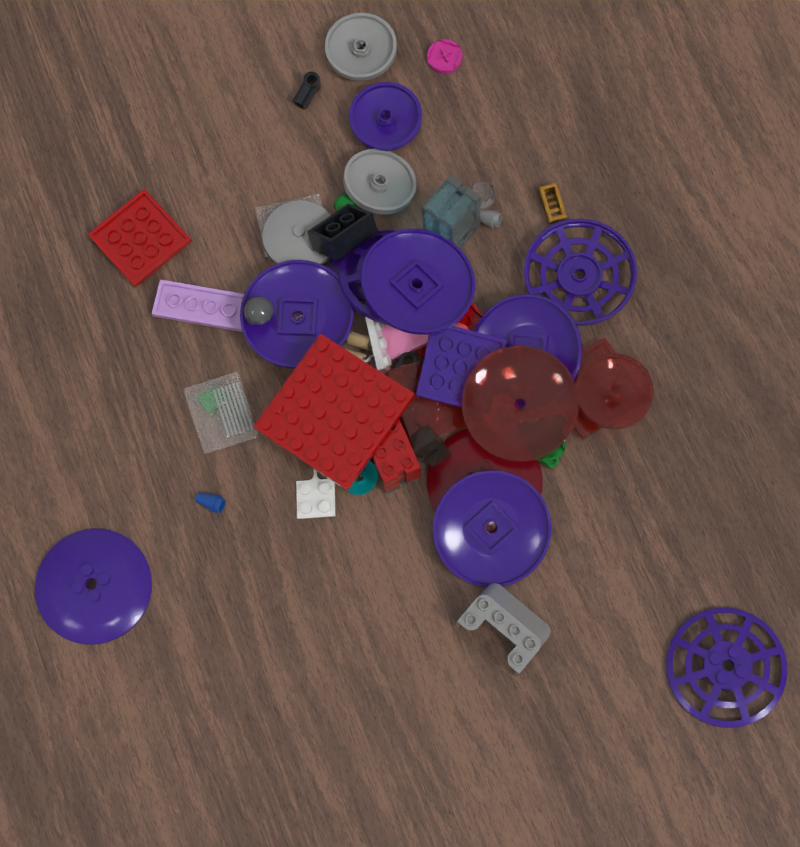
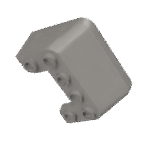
[455,583,551,677]

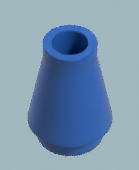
[195,492,226,514]

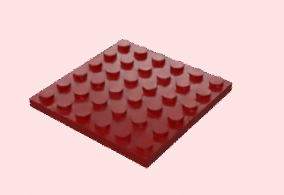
[253,333,415,491]

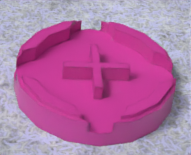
[427,39,463,74]

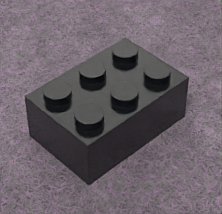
[307,203,378,260]

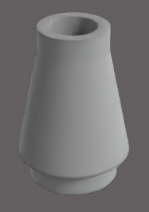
[480,210,502,229]

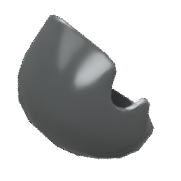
[243,296,274,325]

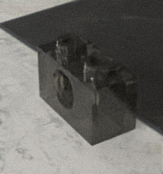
[409,424,451,467]

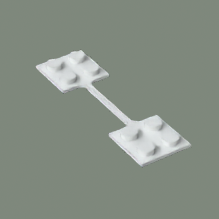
[296,469,336,519]

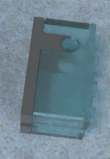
[422,174,481,249]

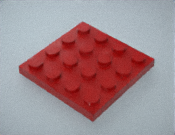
[87,189,192,288]

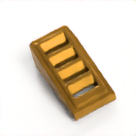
[537,183,567,223]

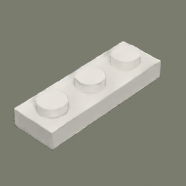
[365,317,392,374]

